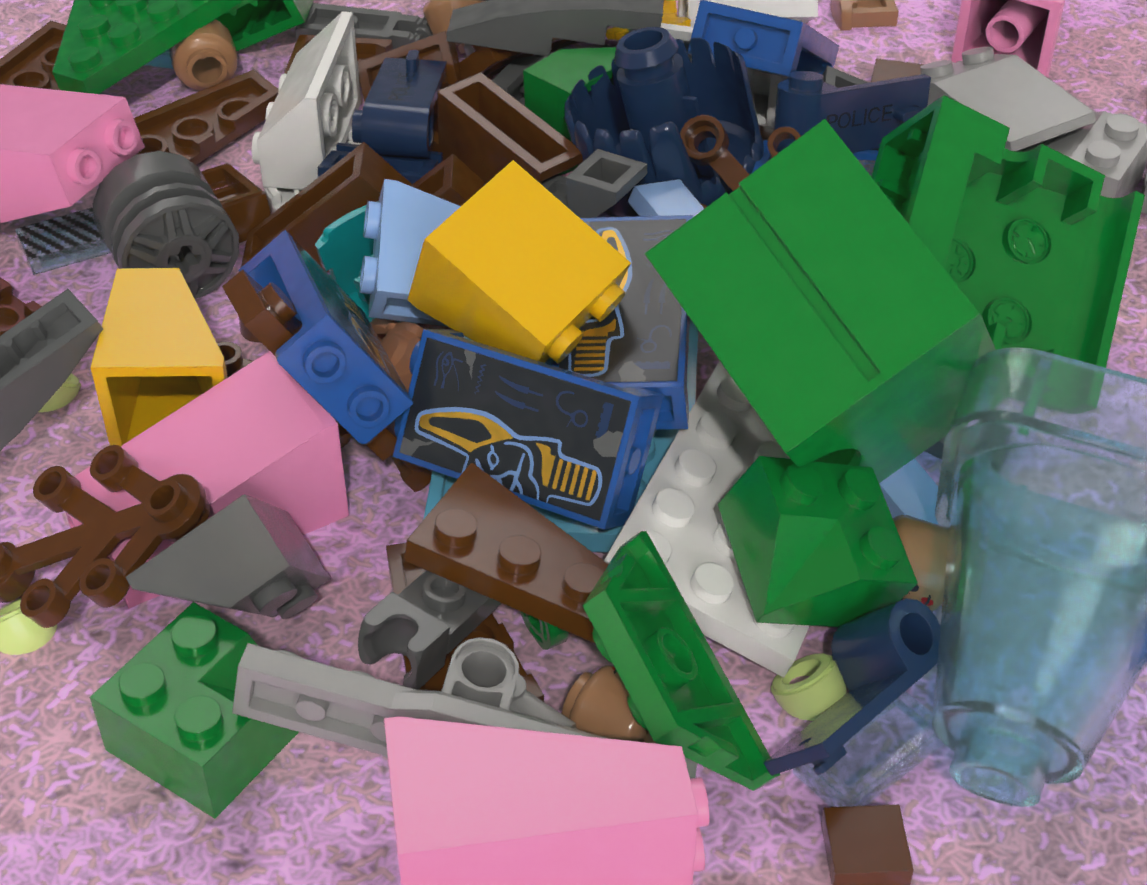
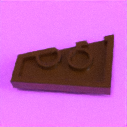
[404,462,609,643]

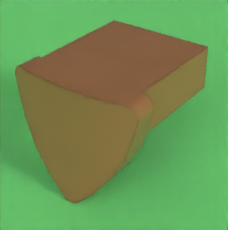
[830,0,899,31]

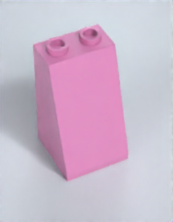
[951,0,1065,78]
[0,84,145,223]
[65,351,349,609]
[384,716,709,885]

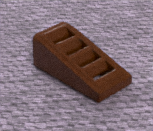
[201,163,271,243]

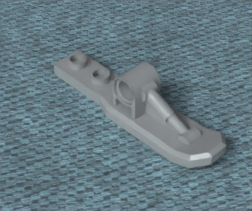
[232,637,697,778]

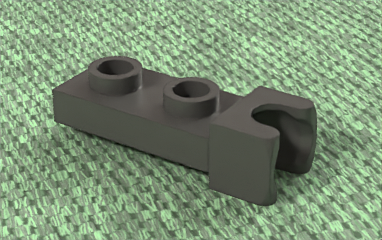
[358,570,502,690]

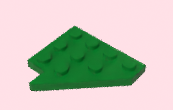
[52,0,242,94]

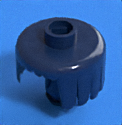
[564,27,764,217]

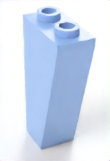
[359,179,461,327]

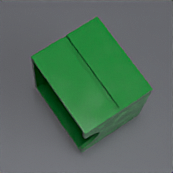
[645,119,1012,483]

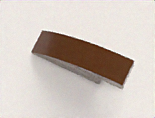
[432,72,583,184]
[241,142,484,273]

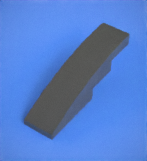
[446,0,664,56]
[0,289,103,451]

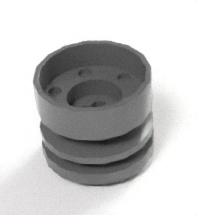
[92,151,239,299]

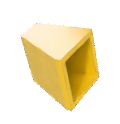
[408,160,631,363]
[90,268,228,446]

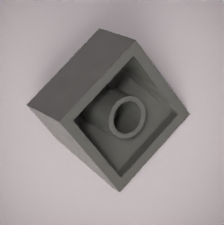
[125,494,330,619]

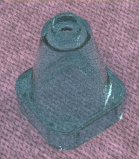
[932,348,1147,807]

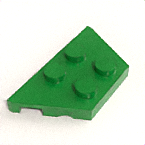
[582,531,780,791]

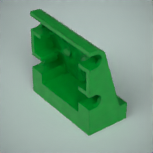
[871,95,1145,416]

